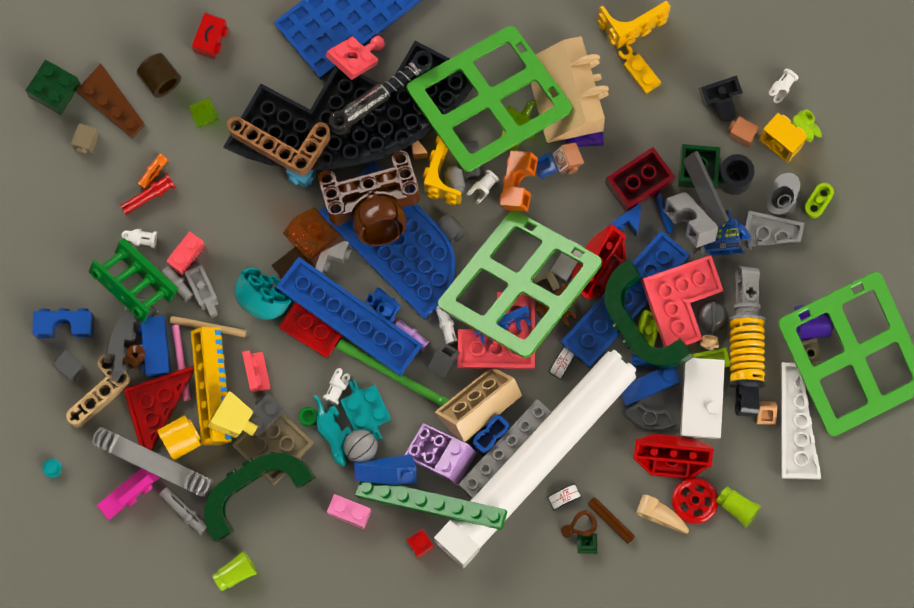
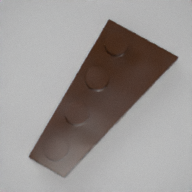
[76,63,145,139]

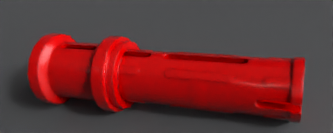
[120,173,176,215]

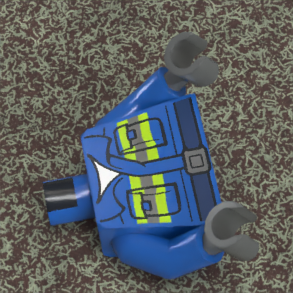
[692,210,753,256]

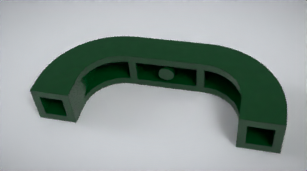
[605,259,694,368]
[204,453,316,542]

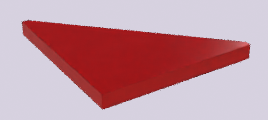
[123,366,194,451]

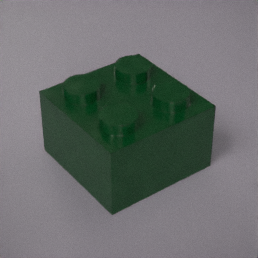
[25,59,81,115]
[678,144,720,190]

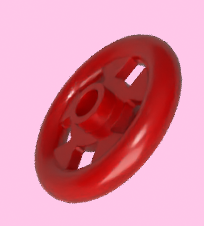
[672,477,718,524]

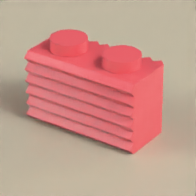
[166,231,206,276]

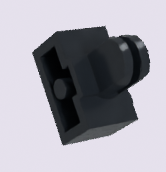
[698,75,743,121]

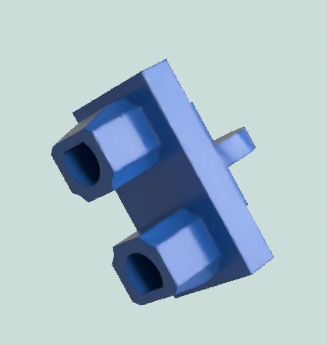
[366,288,401,322]

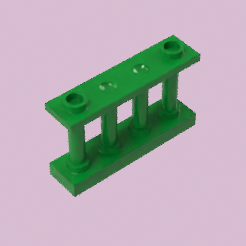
[88,238,179,323]

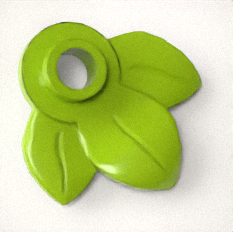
[793,109,822,142]

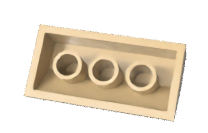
[434,368,522,442]

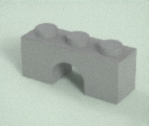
[664,192,718,248]

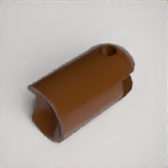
[122,345,145,370]

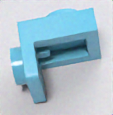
[286,169,317,188]

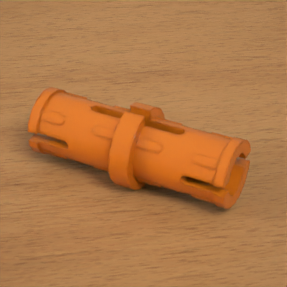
[137,153,169,190]

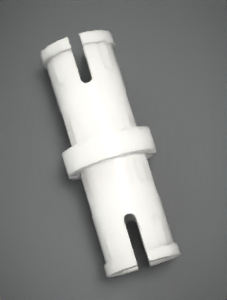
[435,306,458,345]

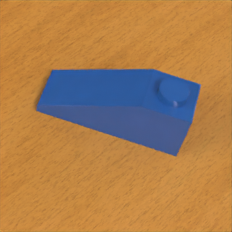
[621,367,681,407]
[354,454,417,485]

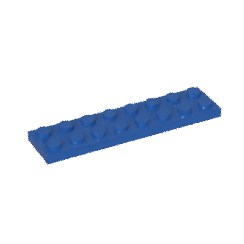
[561,230,690,368]
[276,257,423,377]

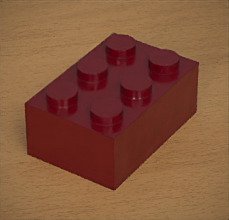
[605,147,675,212]

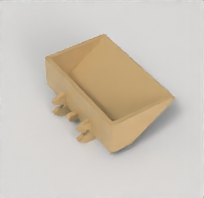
[531,36,609,143]

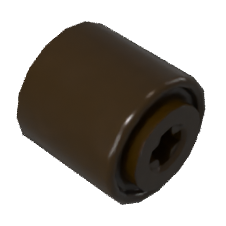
[137,53,181,98]

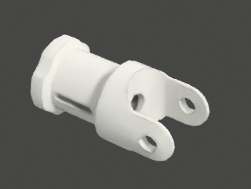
[769,68,798,103]
[467,170,500,204]
[122,229,157,248]
[323,368,350,405]

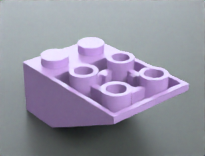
[405,423,477,486]

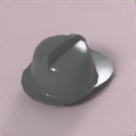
[766,173,801,216]
[697,300,728,344]

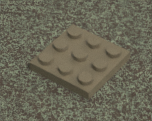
[232,413,315,486]

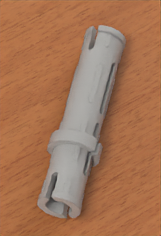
[159,487,207,536]

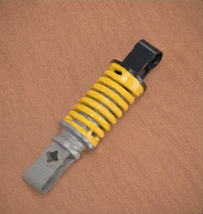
[729,266,766,417]

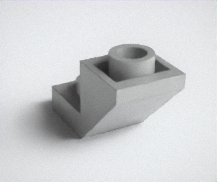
[315,241,352,274]

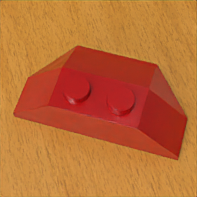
[572,224,626,299]
[633,434,714,479]

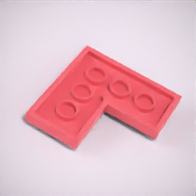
[641,255,724,347]
[458,292,535,369]

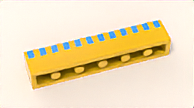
[191,327,232,445]

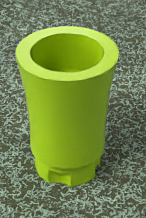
[716,486,761,528]
[212,550,258,591]

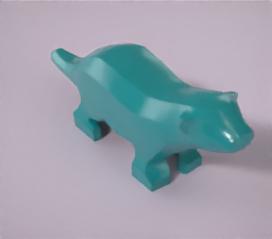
[313,395,352,467]

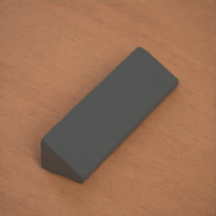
[683,151,729,227]

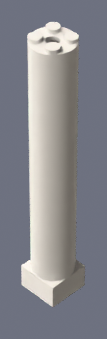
[434,350,636,569]

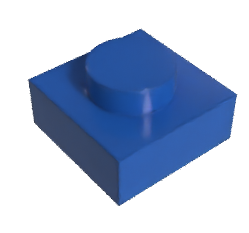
[536,153,558,179]

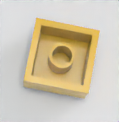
[759,113,807,164]

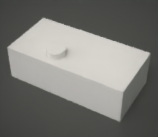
[680,358,725,439]

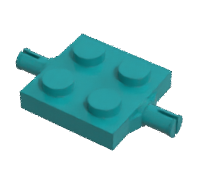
[340,380,391,441]

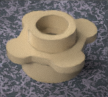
[700,335,719,350]

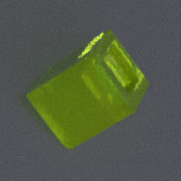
[189,97,218,128]

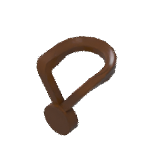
[561,510,597,538]

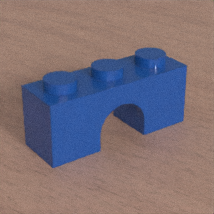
[33,308,94,338]

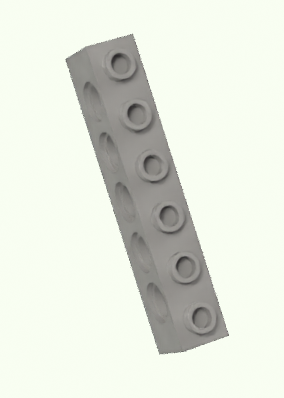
[458,399,551,499]

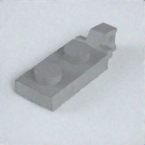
[184,264,218,318]

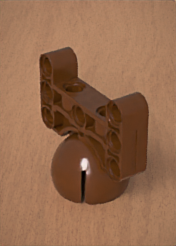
[318,151,420,246]

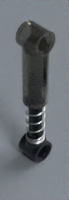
[329,51,433,135]

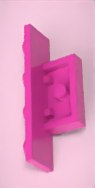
[96,468,161,520]

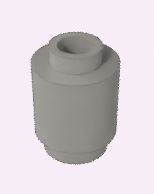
[444,166,465,194]

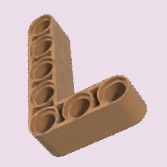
[227,117,330,176]

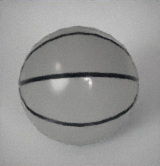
[344,430,378,462]

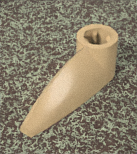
[636,495,689,534]

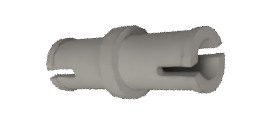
[161,266,194,302]

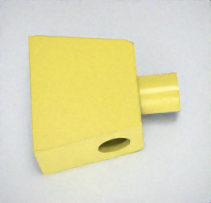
[207,391,258,438]

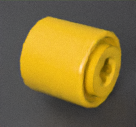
[157,416,201,460]

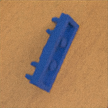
[473,306,531,345]

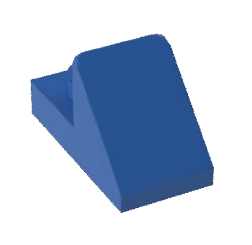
[608,204,641,236]

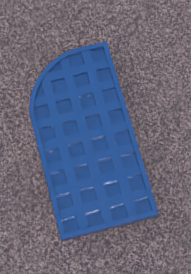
[273,0,423,80]

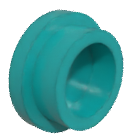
[42,459,62,478]

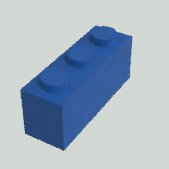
[138,316,171,378]

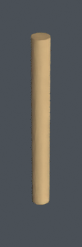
[170,316,246,338]

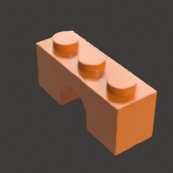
[500,151,538,212]

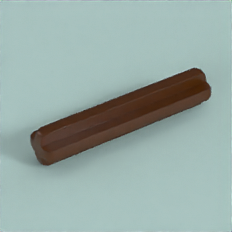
[588,497,635,544]

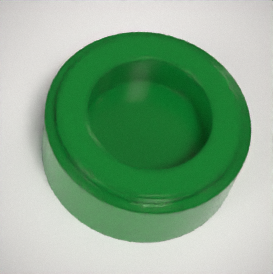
[299,407,318,427]

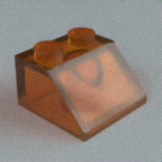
[283,207,339,260]

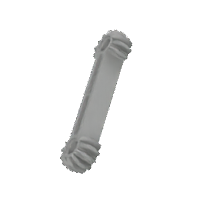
[92,427,213,497]

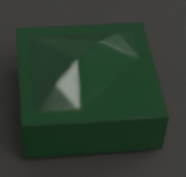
[577,533,597,554]

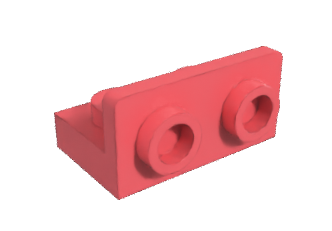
[242,350,271,393]

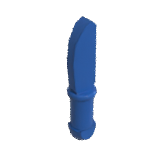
[655,193,673,235]

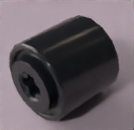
[718,154,755,195]

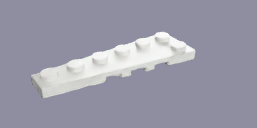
[781,362,821,480]

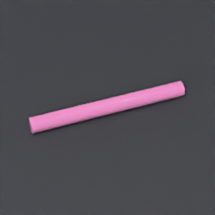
[171,325,191,401]

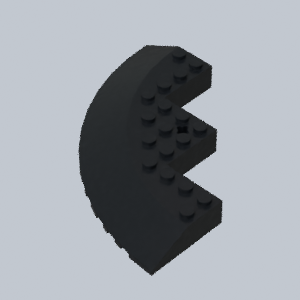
[223,41,473,170]

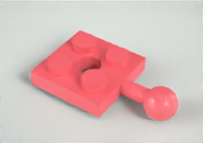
[326,36,385,80]

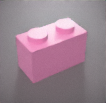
[327,494,371,530]

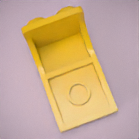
[597,0,671,49]
[423,135,462,205]

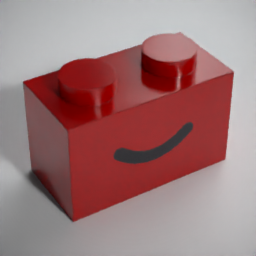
[191,13,229,59]

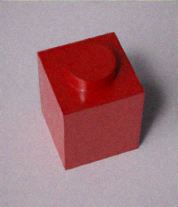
[406,529,434,559]

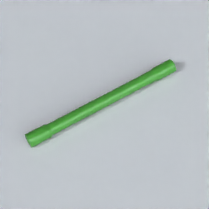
[336,339,450,407]

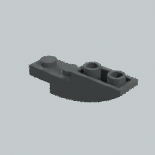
[104,309,137,382]

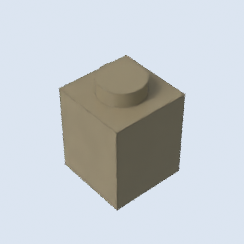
[71,123,99,155]

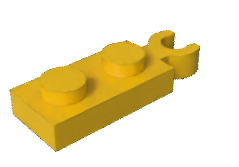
[618,45,661,95]

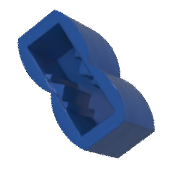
[473,415,509,456]

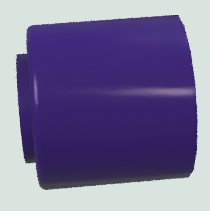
[794,305,833,340]

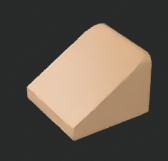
[412,141,428,160]
[756,401,777,425]

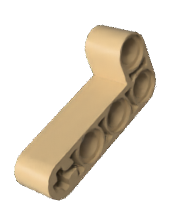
[66,355,130,428]

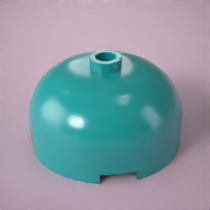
[234,267,292,320]

